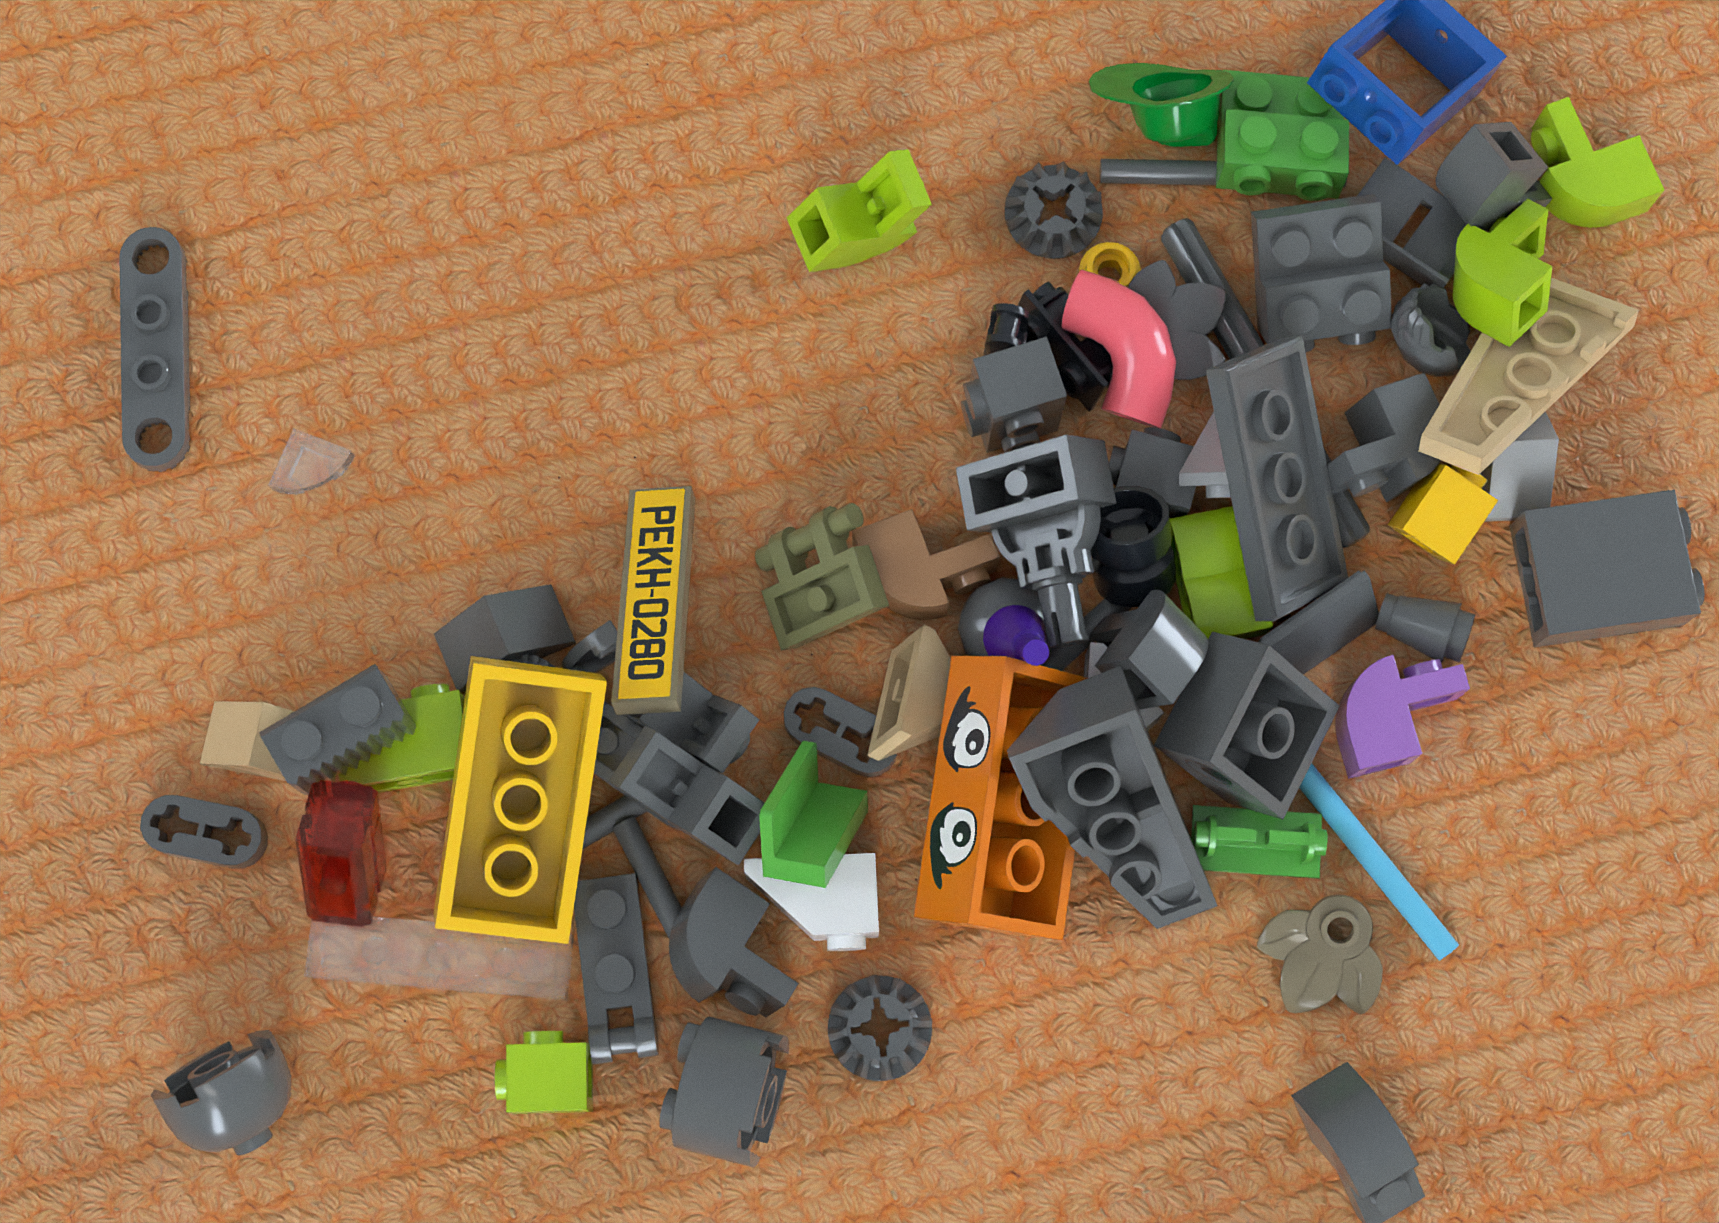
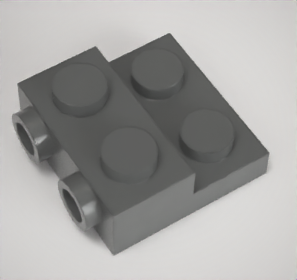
[1251,194,1392,352]

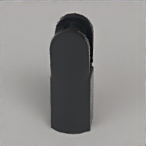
[984,303,1030,356]

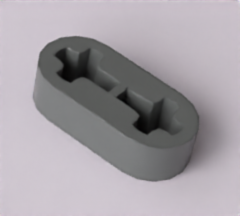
[784,687,898,778]
[140,795,268,869]

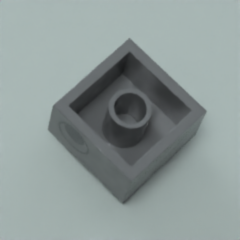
[1154,632,1340,820]

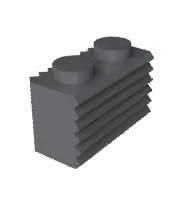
[259,664,416,796]

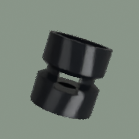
[1091,486,1176,607]

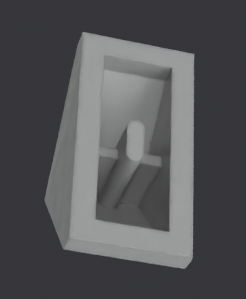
[1480,411,1559,522]

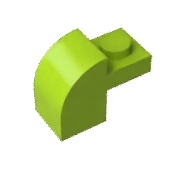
[1531,97,1665,228]
[786,149,932,272]
[1453,199,1552,347]

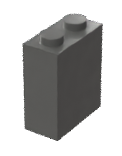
[1509,489,1705,648]

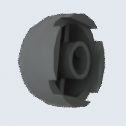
[151,1030,291,1156]

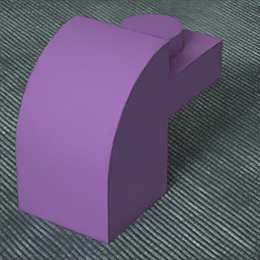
[1335,655,1470,779]

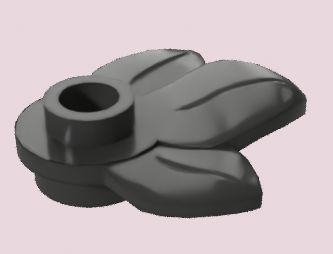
[1128,260,1226,380]

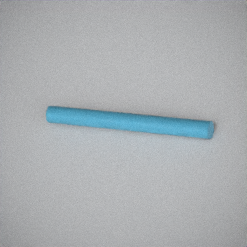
[1299,763,1459,961]

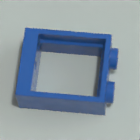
[1307,0,1507,165]

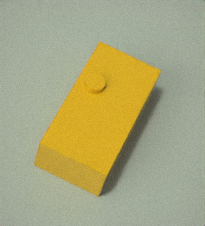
[433,656,607,944]

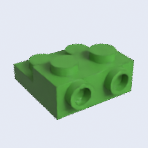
[1216,70,1349,201]

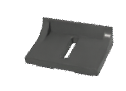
[1357,157,1466,288]

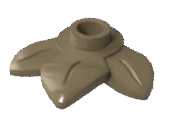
[1257,894,1383,1014]

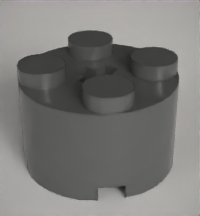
[659,1016,789,1168]

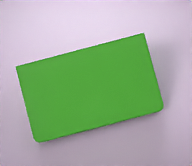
[759,741,868,888]

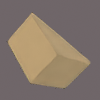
[867,624,951,761]
[200,701,329,789]

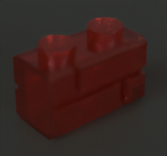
[295,780,387,927]

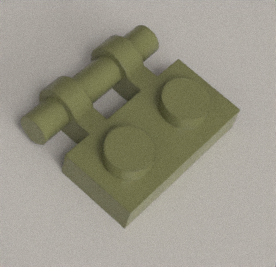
[755,503,889,651]

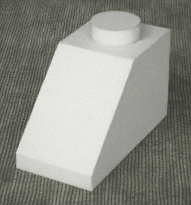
[744,853,879,951]

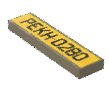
[611,486,696,715]

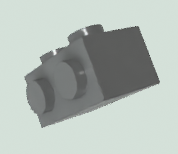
[961,337,1067,453]

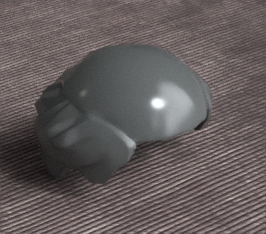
[1391,283,1471,377]

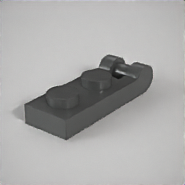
[574,873,659,1065]

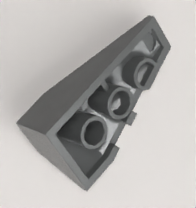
[1007,666,1218,929]

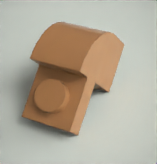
[852,509,1000,620]

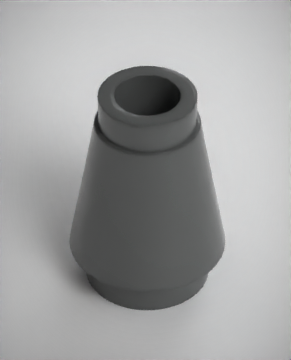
[1375,593,1476,664]

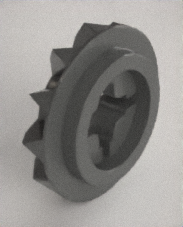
[1005,161,1103,259]
[828,975,932,1081]

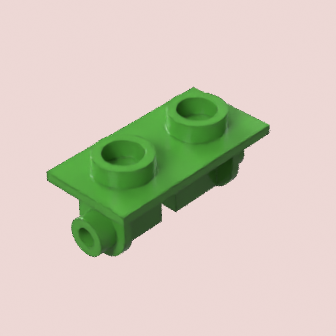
[1191,805,1328,879]

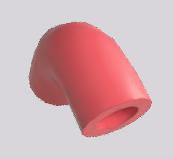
[1061,270,1176,429]

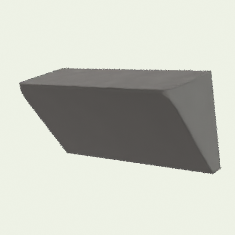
[1258,570,1379,674]

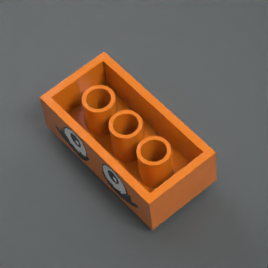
[914,656,1088,940]

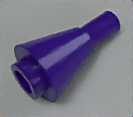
[983,605,1049,666]

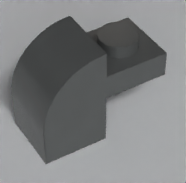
[1436,122,1553,232]
[1327,373,1441,502]
[1090,590,1209,710]
[625,672,760,774]
[609,726,764,866]
[669,867,799,1018]
[1291,1062,1425,1223]

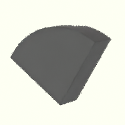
[561,620,617,673]

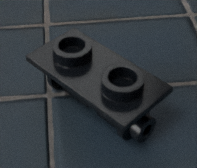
[1018,282,1113,412]

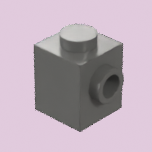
[1109,427,1196,519]

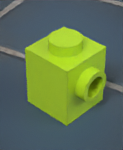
[495,1031,593,1114]

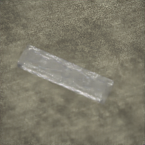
[304,911,574,1001]

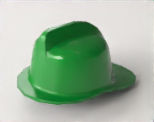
[1089,63,1234,147]

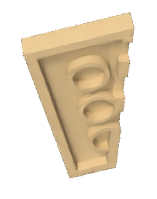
[1418,278,1639,475]

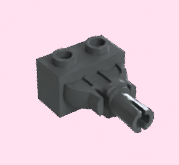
[956,434,1116,649]

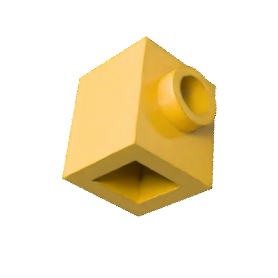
[1388,464,1498,565]

